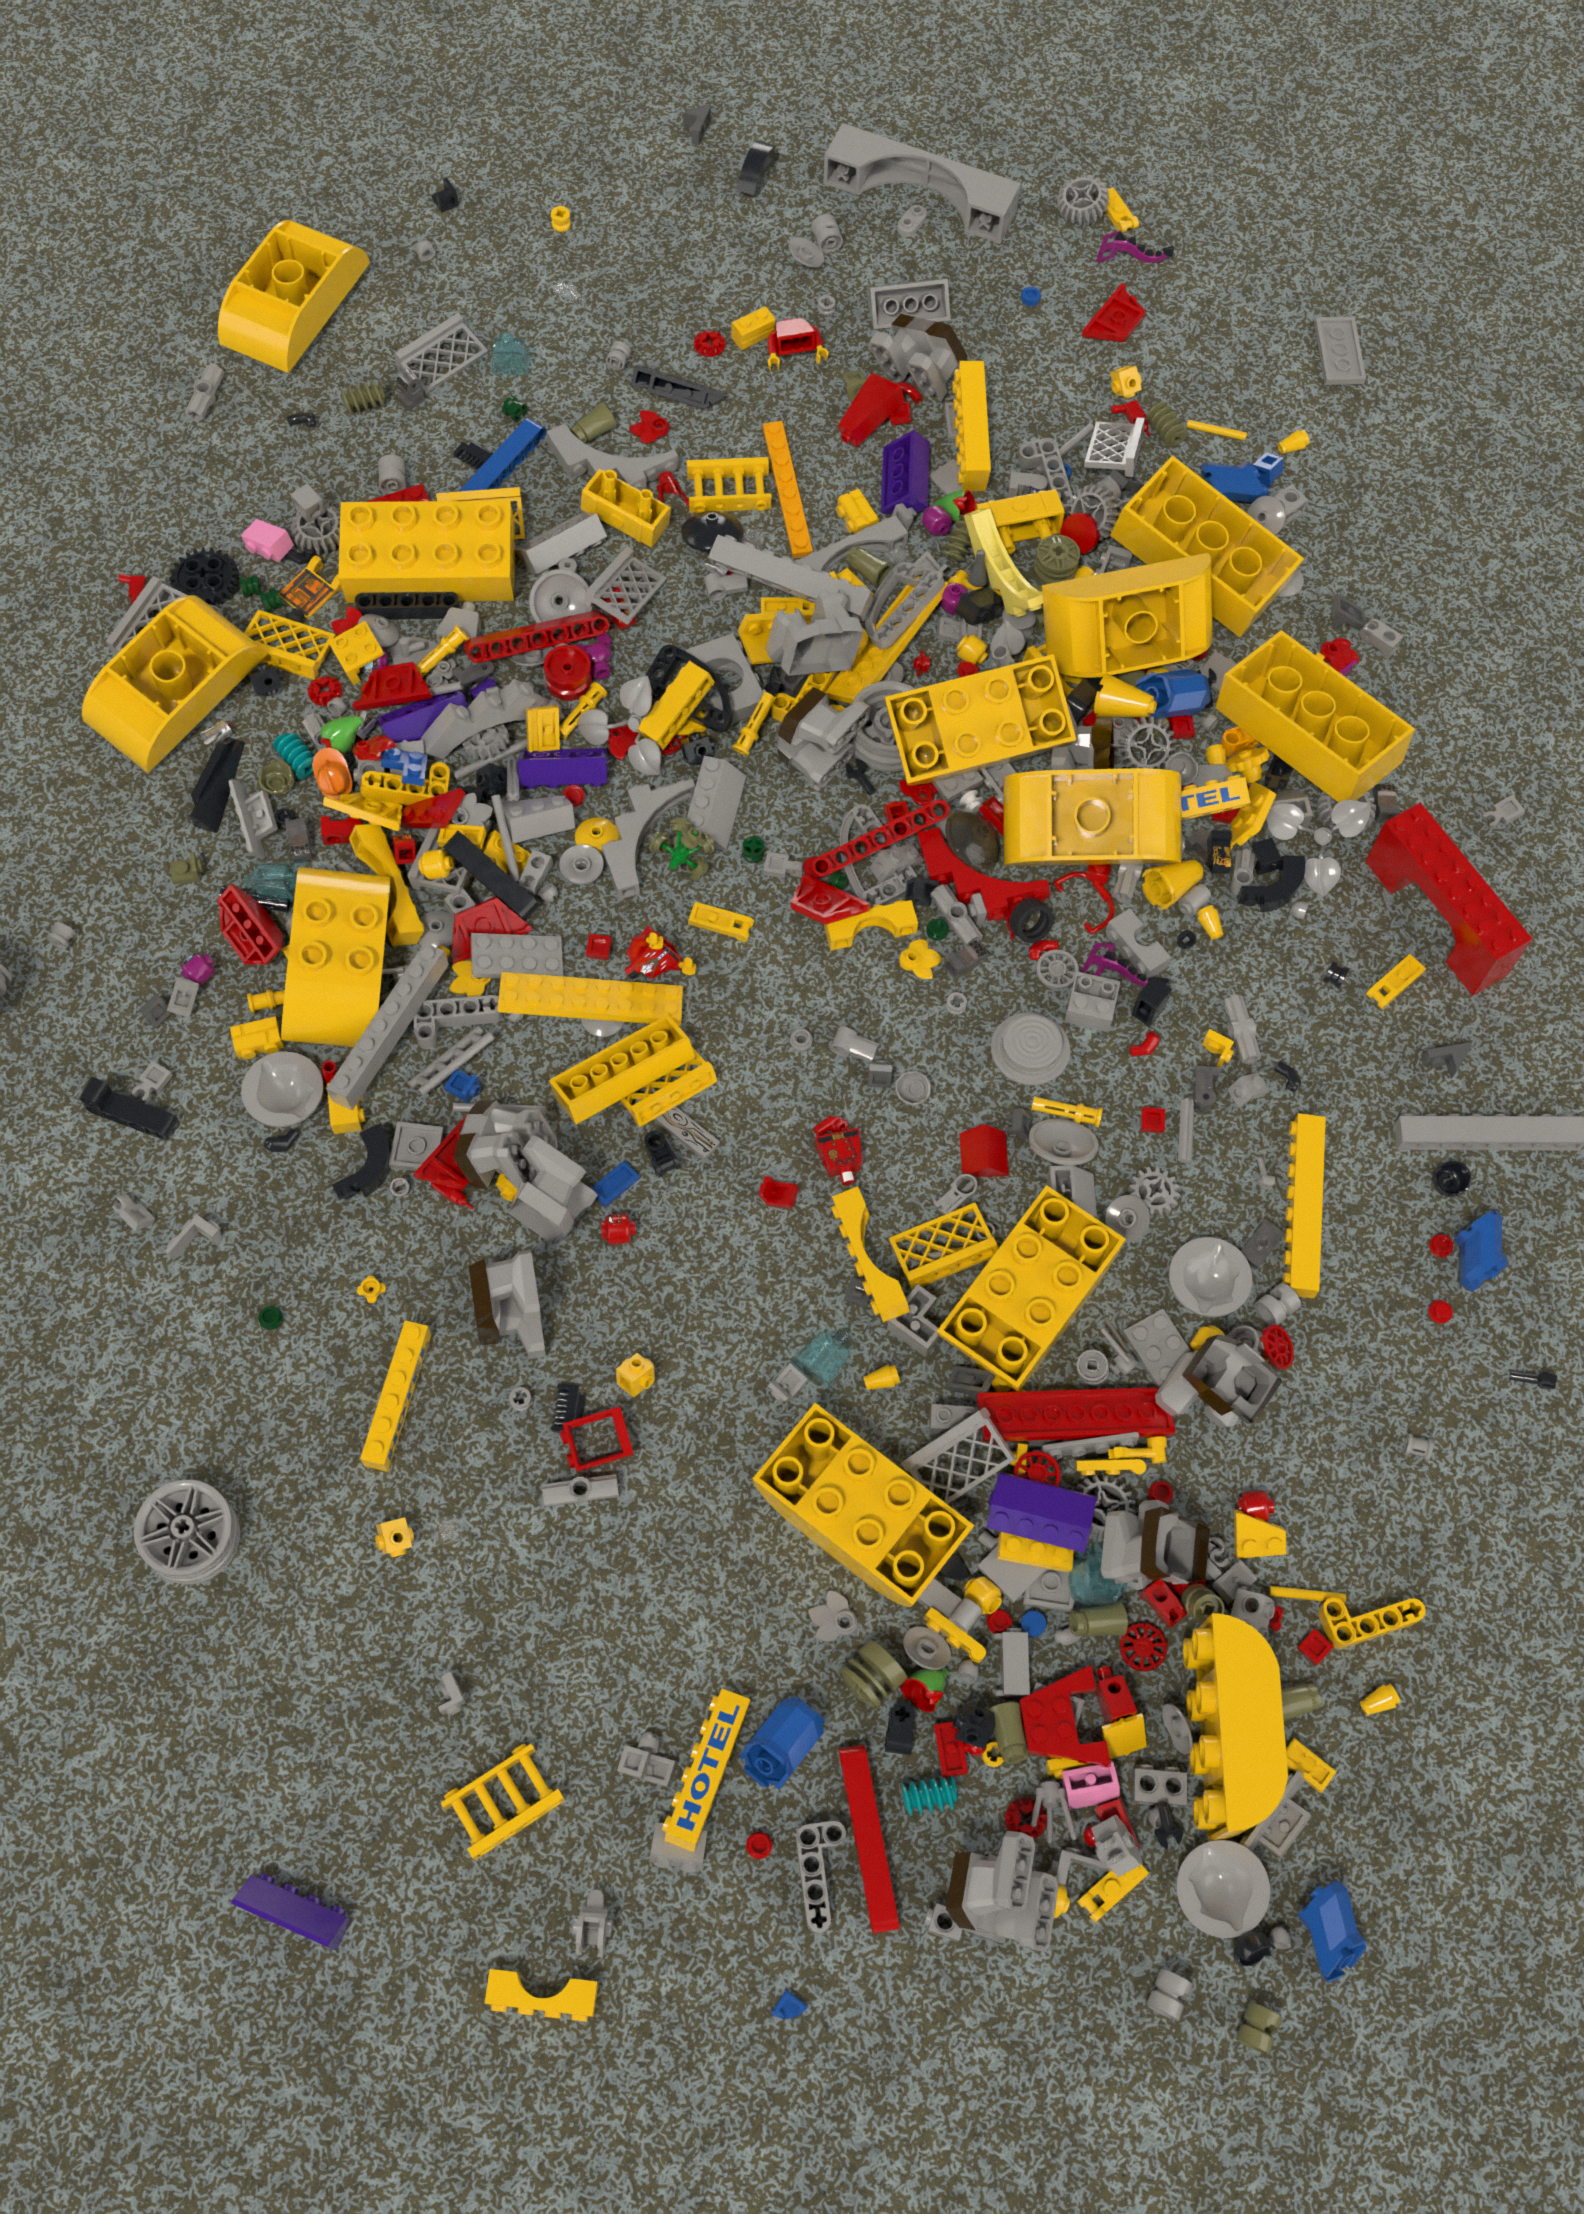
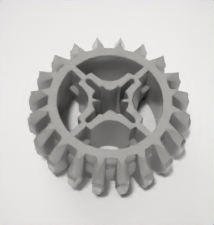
[1057,174,1109,226]
[1067,484,1121,541]
[291,503,340,556]
[1117,716,1176,769]
[1316,791,1376,837]
[1076,1475,1136,1543]

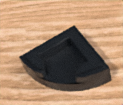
[938,1554,969,1581]

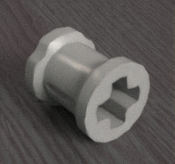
[1403,1433,1434,1461]

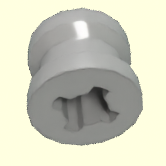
[46,922,76,950]

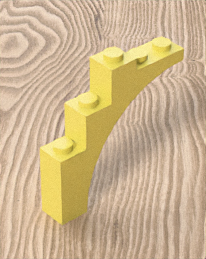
[964,508,1043,617]

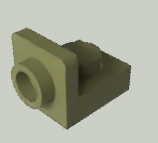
[842,370,866,401]
[170,852,203,885]

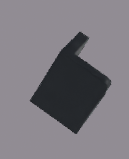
[431,177,459,213]
[1252,838,1282,876]
[905,877,939,907]

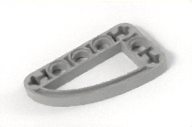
[865,562,945,649]
[839,804,917,908]

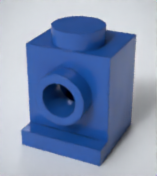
[1253,453,1283,487]

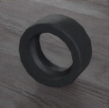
[1009,898,1054,943]

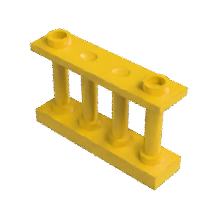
[687,457,771,513]
[441,1744,565,1860]

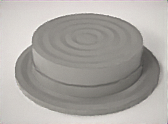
[991,1012,1070,1085]
[241,1052,324,1127]
[1169,1237,1252,1317]
[1176,1840,1270,1938]

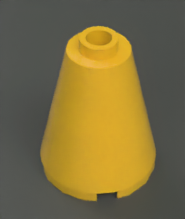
[1094,674,1157,718]
[1142,859,1204,910]

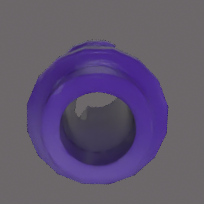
[469,678,497,700]

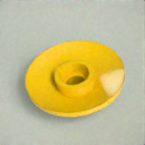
[575,817,619,856]

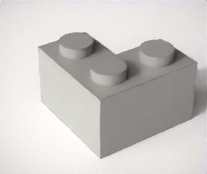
[887,1284,940,1357]

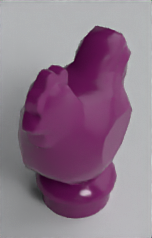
[576,634,612,680]

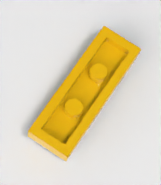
[997,1532,1074,1573]

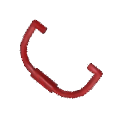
[1053,872,1115,935]

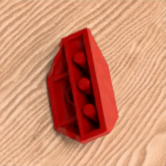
[217,884,284,965]

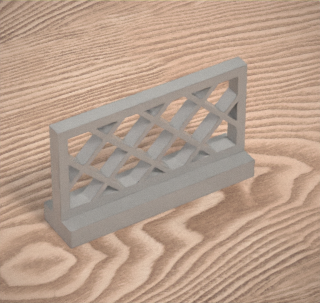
[395,313,488,394]
[1084,417,1145,477]
[583,546,667,625]
[106,576,188,654]
[407,815,492,894]
[901,1407,1016,1504]

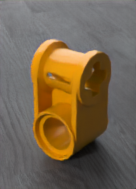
[1219,726,1260,757]

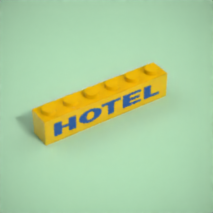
[1181,775,1251,821]
[360,1320,432,1472]
[662,1689,751,1852]

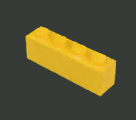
[638,661,715,750]

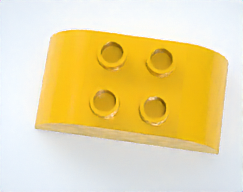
[281,867,390,1047]

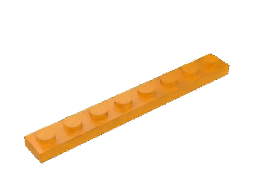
[763,421,813,559]

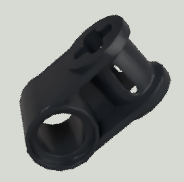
[645,1130,680,1178]
[885,1702,914,1755]

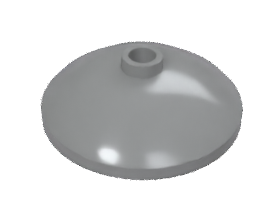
[529,569,592,634]
[1028,1119,1099,1166]

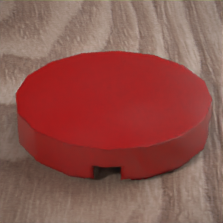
[1060,512,1100,555]

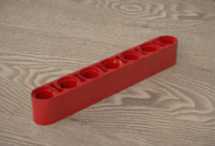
[464,610,609,663]
[809,799,950,879]
[838,1744,899,1934]

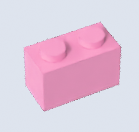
[241,519,294,562]
[1062,1762,1120,1810]

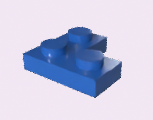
[381,748,427,786]

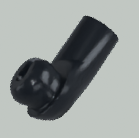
[286,412,317,428]
[284,548,316,565]
[1274,1061,1302,1092]
[264,1129,300,1152]

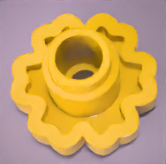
[1225,747,1270,783]

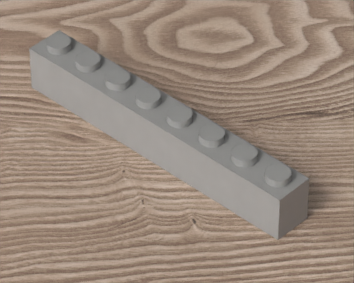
[708,535,873,622]
[326,942,449,1110]
[1394,1113,1584,1151]

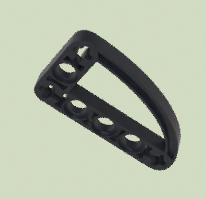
[645,644,734,733]

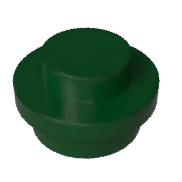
[828,871,848,891]
[926,919,948,941]
[258,1306,283,1330]

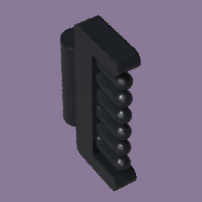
[453,441,493,470]
[764,665,781,697]
[551,1384,585,1433]

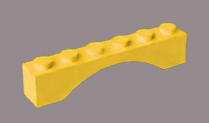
[349,824,424,946]
[831,1186,910,1322]

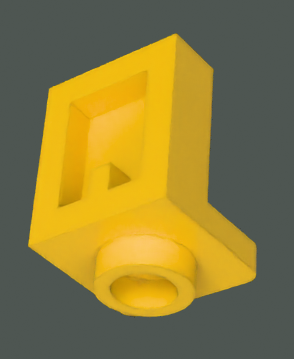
[1202,1029,1234,1068]

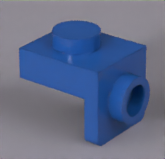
[444,1069,481,1103]

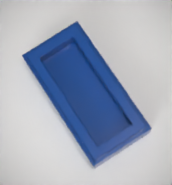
[591,1160,640,1208]

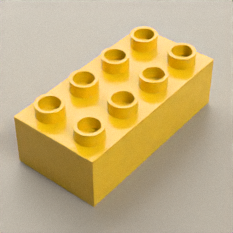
[1110,455,1304,638]
[338,501,515,603]
[1215,630,1415,803]

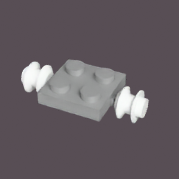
[932,771,984,813]

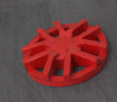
[1260,1324,1294,1370]

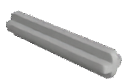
[507,760,520,801]
[1178,1098,1195,1164]

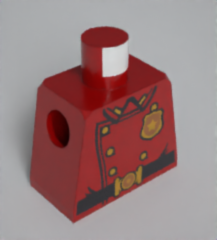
[815,1128,862,1186]

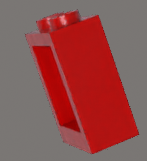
[560,1406,634,1473]

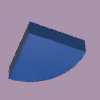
[771,1990,808,2019]

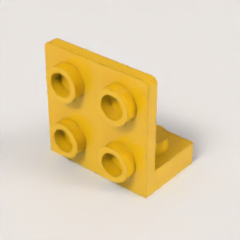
[737,612,777,664]
[328,621,384,685]
[469,830,531,883]

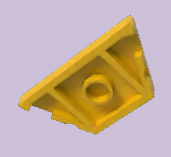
[1230,782,1277,853]
[323,792,402,831]

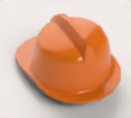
[312,748,353,800]

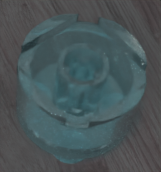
[1068,1552,1128,1607]

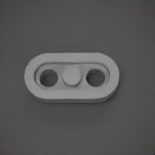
[897,205,927,237]

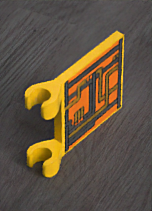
[278,556,342,619]

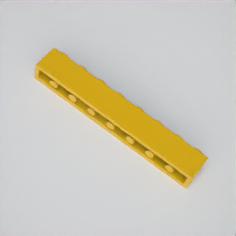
[1282,1113,1326,1298]

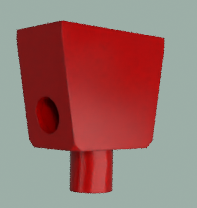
[1095,1666,1137,1725]

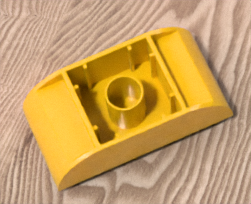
[218,220,370,373]
[1042,553,1213,678]
[82,595,267,773]
[884,654,1076,785]
[1003,768,1182,866]
[936,1185,1126,1391]
[752,1403,975,1607]
[1183,1613,1288,1842]

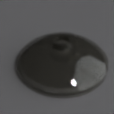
[945,809,1001,869]

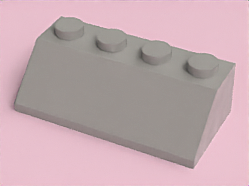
[866,278,951,329]
[515,512,607,576]
[687,756,746,851]

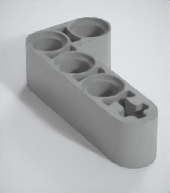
[1018,438,1073,517]
[414,995,504,1049]
[918,1579,983,1634]
[796,1821,846,1934]

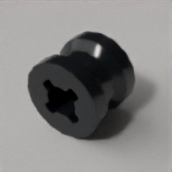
[1323,961,1349,989]

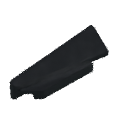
[630,365,728,409]
[190,737,245,833]

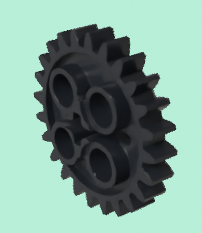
[169,547,240,606]

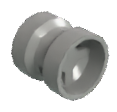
[606,341,631,370]

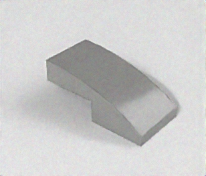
[936,617,983,642]
[617,1745,678,1789]

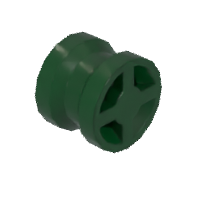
[502,396,527,422]
[240,574,261,597]
[258,587,283,612]
[742,836,764,863]

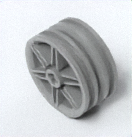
[850,681,915,772]
[134,1480,240,1585]

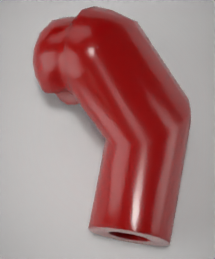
[897,381,923,404]
[1028,940,1058,960]
[1129,1032,1160,1057]
[812,1116,848,1136]

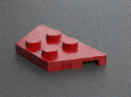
[1081,283,1146,342]
[352,662,433,711]
[791,873,870,925]
[451,896,532,964]
[413,1113,470,1190]

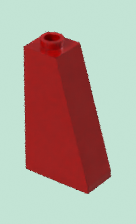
[838,373,905,447]

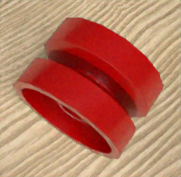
[543,645,592,701]

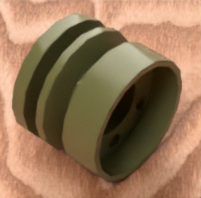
[1033,535,1080,586]
[839,1639,907,1710]

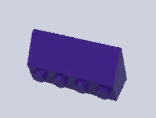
[881,430,930,514]
[375,691,468,743]
[518,748,608,789]
[986,1472,1097,1553]
[231,1873,351,1951]

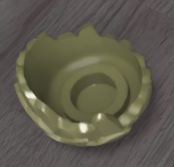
[258,760,294,796]

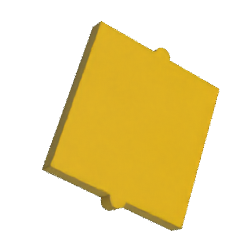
[1102,1713,1147,1760]

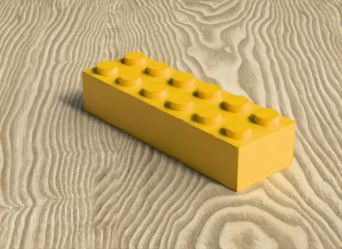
[952,361,991,491]
[548,1014,695,1125]

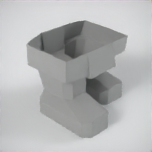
[765,588,863,676]
[508,1135,598,1244]

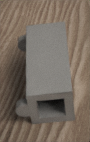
[994,1628,1030,1699]

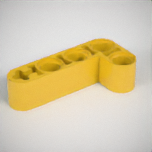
[771,671,837,722]
[360,762,450,805]
[1318,1597,1426,1649]

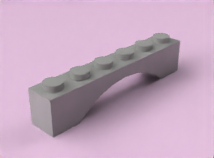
[793,515,908,572]

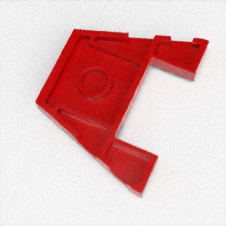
[1020,1666,1111,1768]

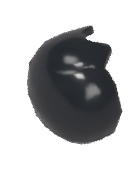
[1432,1161,1472,1197]
[1233,1930,1276,1967]

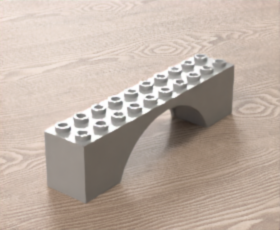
[823,123,1021,244]

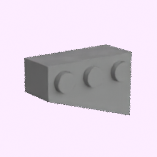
[502,796,575,844]

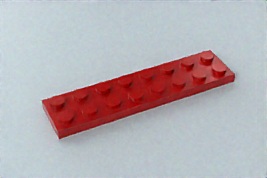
[976,1387,1176,1442]

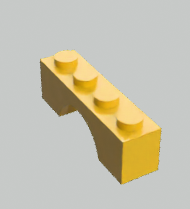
[824,900,918,951]
[485,1969,598,2022]

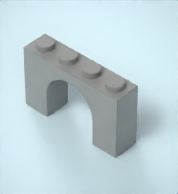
[686,633,766,724]

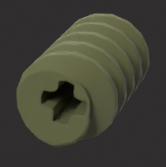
[340,379,385,414]
[1147,402,1189,447]
[941,515,972,562]

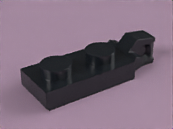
[1264,754,1294,796]

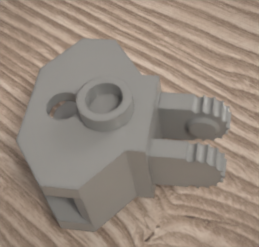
[1091,1814,1143,1877]
[573,1890,612,1958]

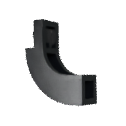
[736,140,779,196]
[1237,856,1305,912]
[332,1123,391,1200]

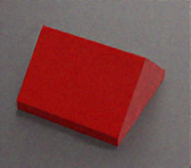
[959,1124,1009,1177]

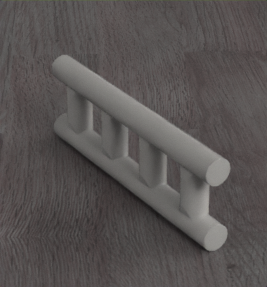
[407,1026,494,1096]

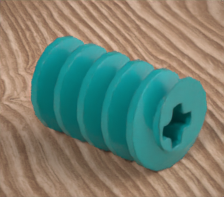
[273,733,314,780]
[901,1776,957,1817]

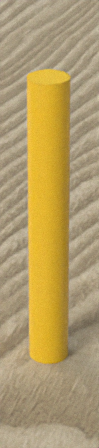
[1186,420,1247,441]
[1269,1586,1346,1604]

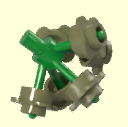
[649,817,715,881]

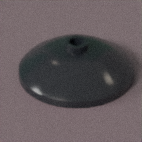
[681,511,743,552]

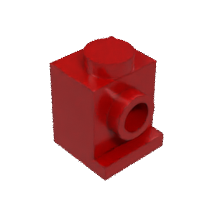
[884,800,909,835]

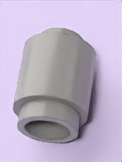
[1178,884,1211,916]

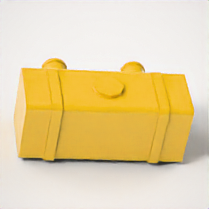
[581,469,671,548]
[975,489,1064,555]

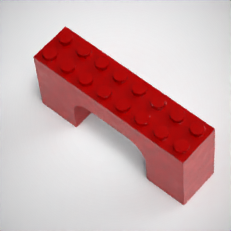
[1365,802,1532,996]

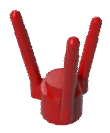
[656,471,689,507]

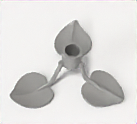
[990,621,1025,669]
[577,676,661,775]
[1266,800,1371,896]

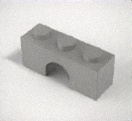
[1106,908,1171,979]

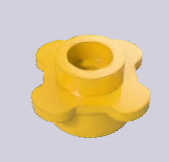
[357,1276,386,1303]

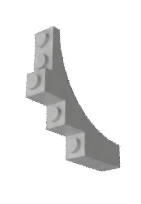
[546,424,679,491]
[420,679,565,759]
[602,779,695,900]

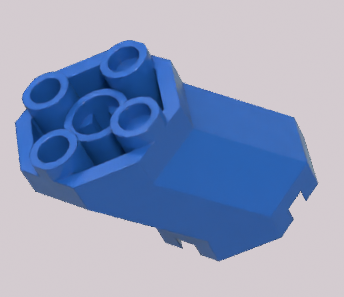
[1199,461,1270,503]
[1136,669,1211,719]
[1454,1210,1508,1292]
[740,1696,824,1789]
[1298,1880,1366,1984]

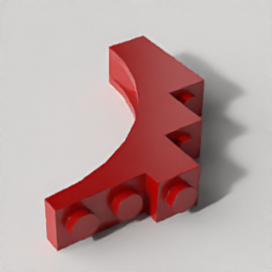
[917,827,1050,922]

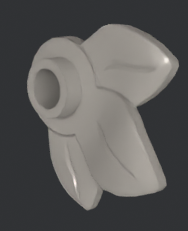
[450,793,493,833]
[808,1591,857,1642]

